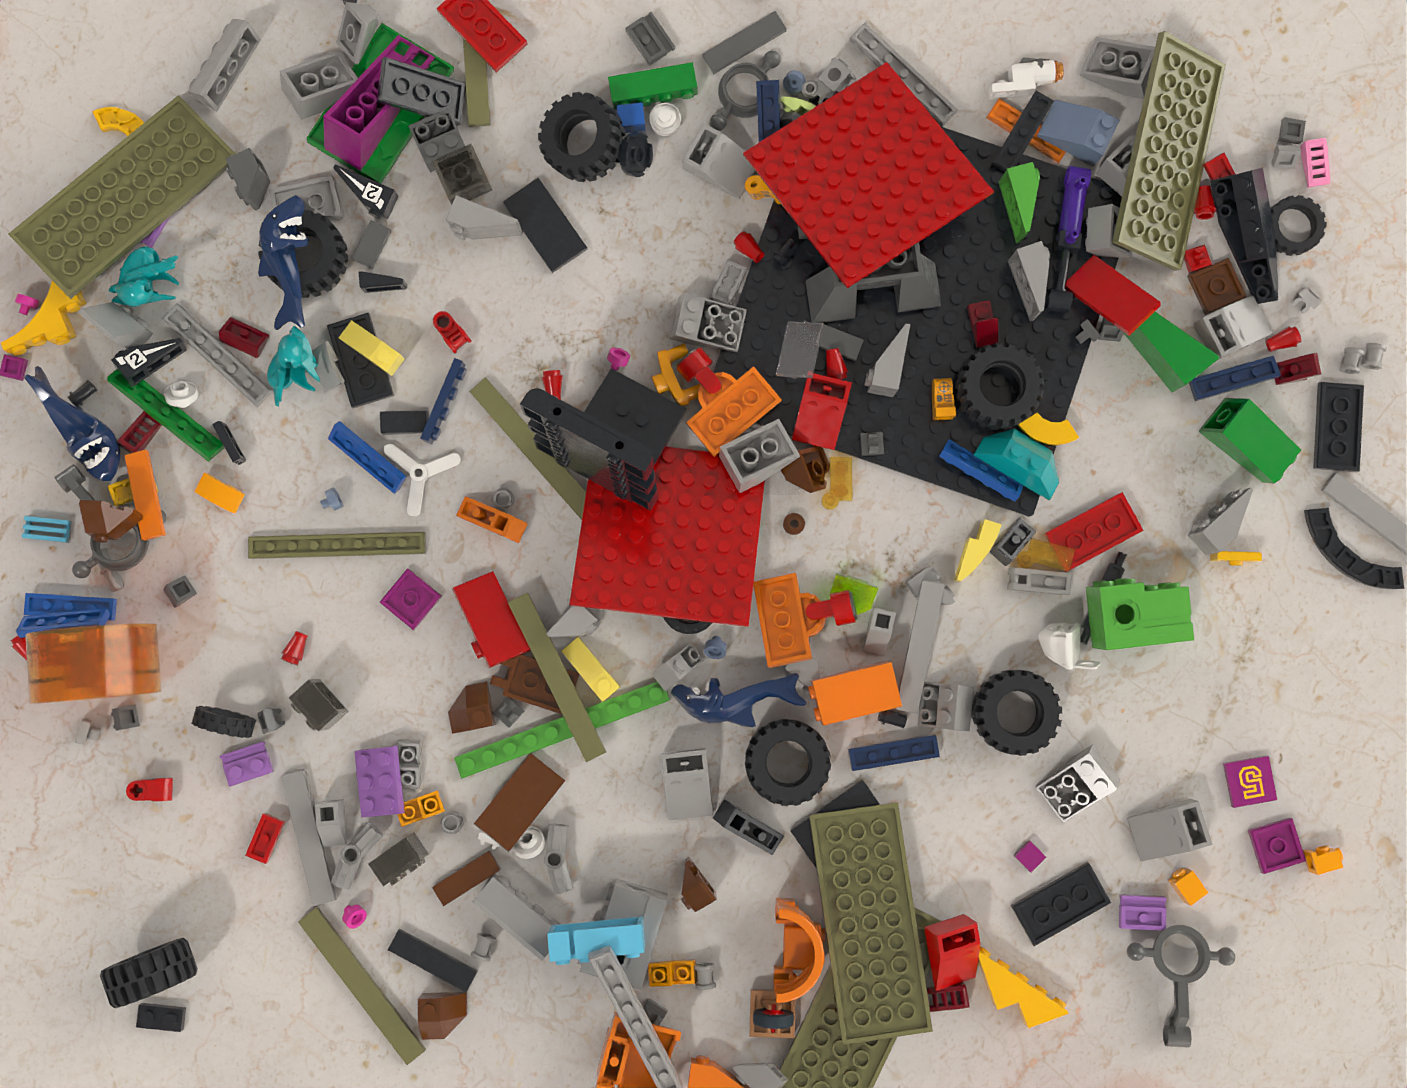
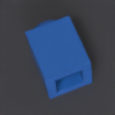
[616,103,646,133]

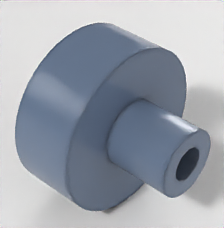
[783,70,806,94]
[320,487,344,511]
[704,636,727,659]

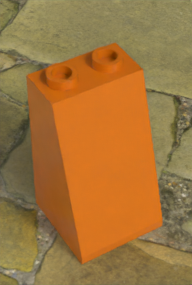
[808,661,902,726]

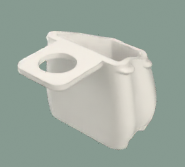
[1038,622,1100,670]

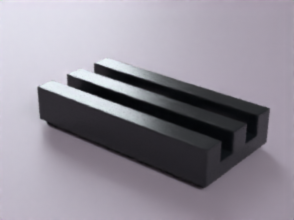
[212,421,246,465]

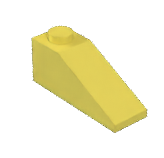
[339,320,405,376]
[562,637,621,702]

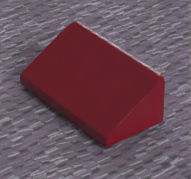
[219,317,269,358]

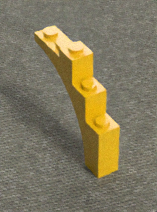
[1,281,86,355]

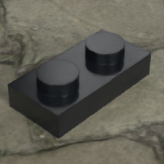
[136,1003,186,1032]

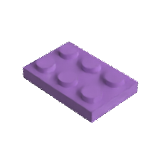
[354,746,405,818]

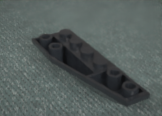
[1210,167,1278,304]

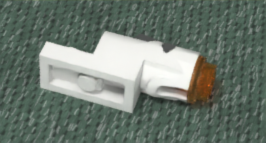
[988,58,1064,100]

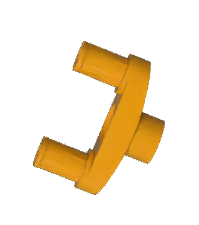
[651,343,700,406]

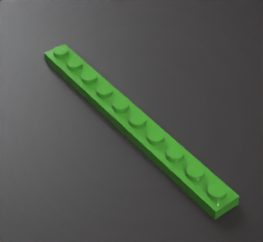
[454,682,670,779]

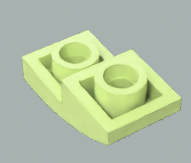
[780,97,816,116]

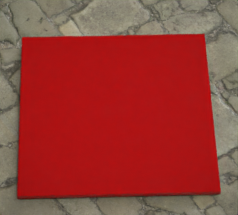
[743,62,994,288]
[569,446,765,627]

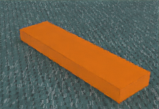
[986,98,1066,164]
[125,450,166,541]

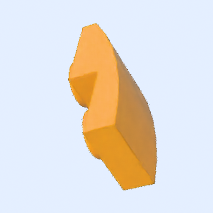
[194,473,245,514]
[397,790,445,827]
[648,959,697,987]

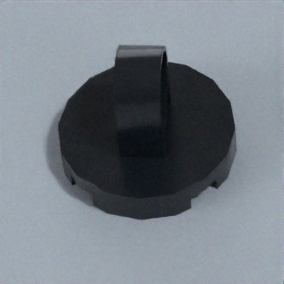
[615,132,653,178]

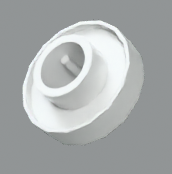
[649,103,681,136]
[164,381,199,408]
[513,827,545,859]

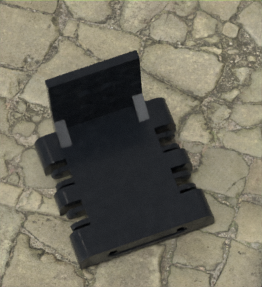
[520,368,687,511]

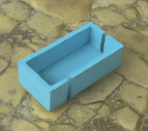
[547,916,645,965]

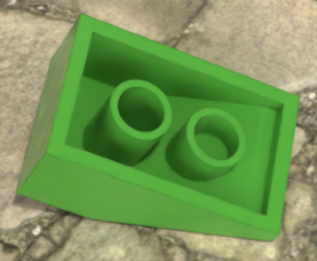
[999,162,1040,244]

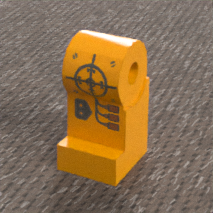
[745,175,781,204]
[932,378,956,420]

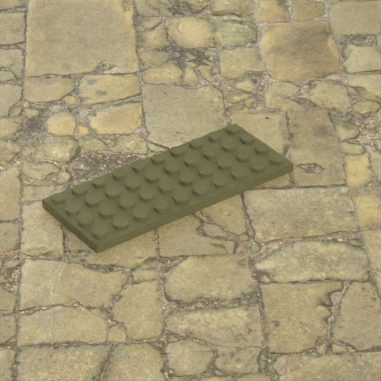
[1112,31,1226,271]
[8,95,236,299]
[809,802,933,1045]
[779,907,941,1088]

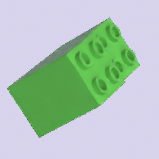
[1085,578,1194,650]

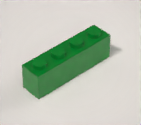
[608,62,698,109]

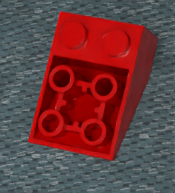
[792,372,852,450]
[924,914,981,991]

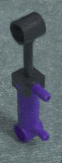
[1045,166,1091,313]

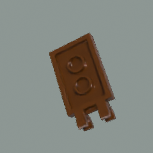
[490,654,579,715]

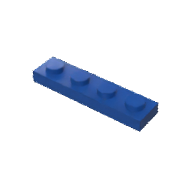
[328,421,407,494]
[939,439,1024,502]
[23,593,117,621]
[16,608,110,638]

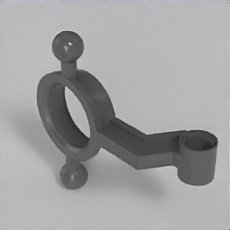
[709,50,801,131]
[54,464,166,578]
[1127,925,1236,1048]

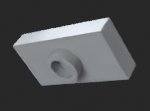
[709,259,747,305]

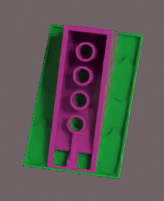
[306,23,454,184]

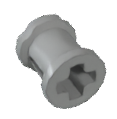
[1361,343,1387,370]
[1339,347,1365,374]
[471,933,496,961]
[694,963,716,990]

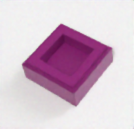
[0,354,28,381]
[1014,840,1046,873]

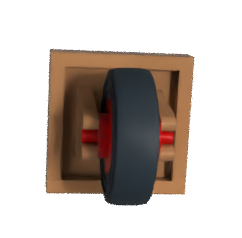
[749,989,796,1038]

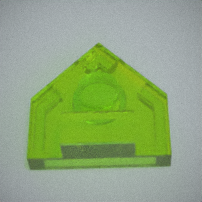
[829,573,878,615]

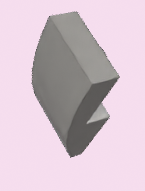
[312,341,345,392]
[397,740,421,788]

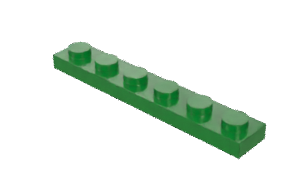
[107,369,224,462]

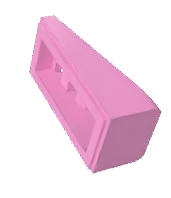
[1300,138,1330,188]

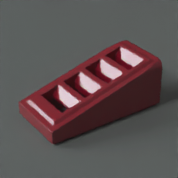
[117,411,162,454]
[926,982,970,1012]

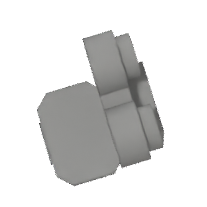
[802,57,856,105]

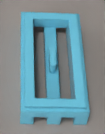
[22,516,71,543]

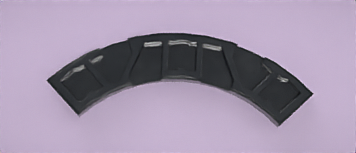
[1304,508,1405,589]

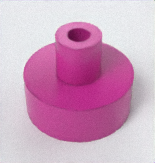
[15,294,40,316]
[607,347,630,370]
[342,905,367,929]

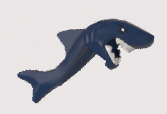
[258,195,309,330]
[24,366,120,482]
[671,673,807,728]

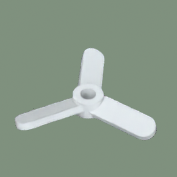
[384,444,461,517]

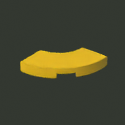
[92,107,145,137]
[1018,413,1079,446]

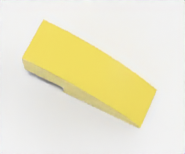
[954,519,1002,582]

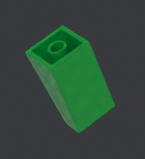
[1124,312,1220,393]
[1199,398,1301,484]

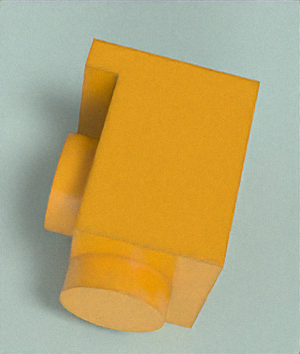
[1303,845,1344,875]

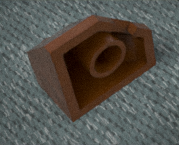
[781,446,830,493]
[79,500,143,543]
[448,681,496,734]
[681,857,717,912]
[418,992,467,1040]

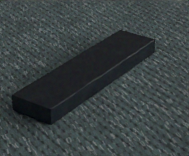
[991,90,1054,173]
[388,929,478,992]

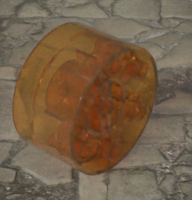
[25,623,162,704]

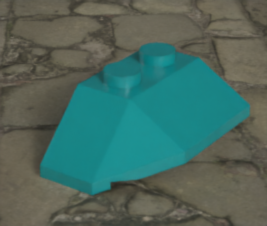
[974,429,1059,500]

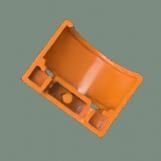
[773,898,825,1003]
[595,1011,681,1088]

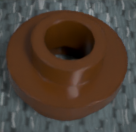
[783,513,805,535]

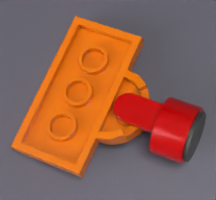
[676,347,782,457]
[753,573,858,668]

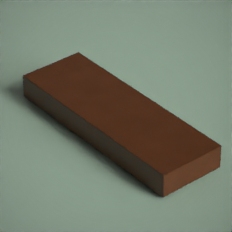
[432,850,501,907]

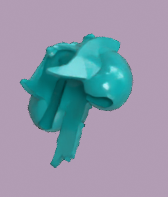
[109,246,179,307]
[267,326,320,407]

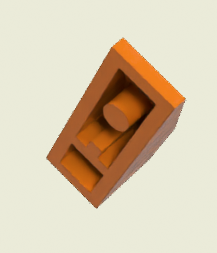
[456,496,528,543]
[688,1055,750,1088]

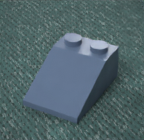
[1037,100,1120,166]

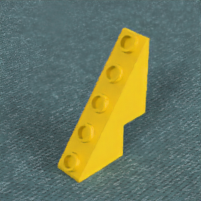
[978,946,1069,1028]

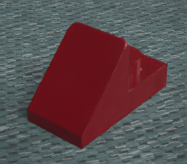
[967,300,998,349]
[1275,353,1321,385]

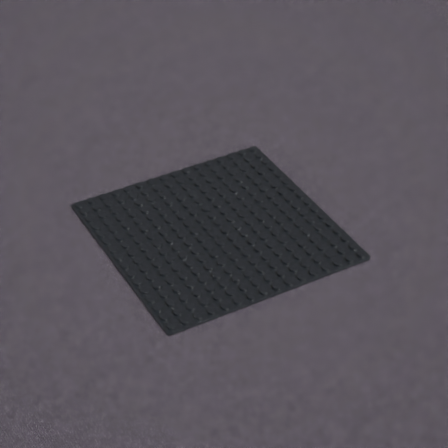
[713,87,1122,517]

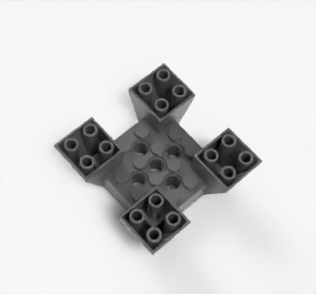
[797,225,942,324]

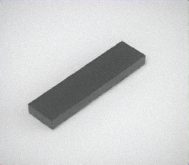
[702,11,787,75]

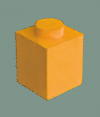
[1168,868,1209,906]

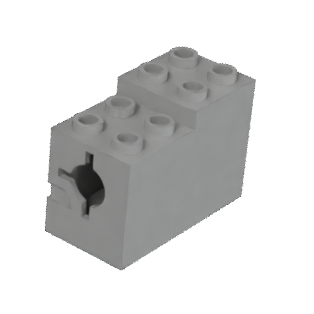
[577,879,668,990]

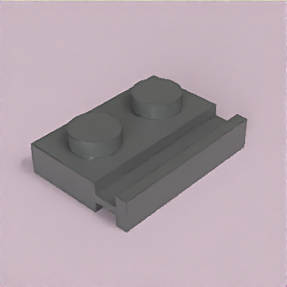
[625,12,675,66]

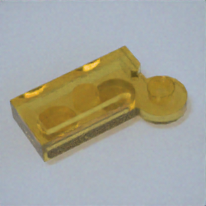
[821,457,853,510]
[1017,538,1075,572]

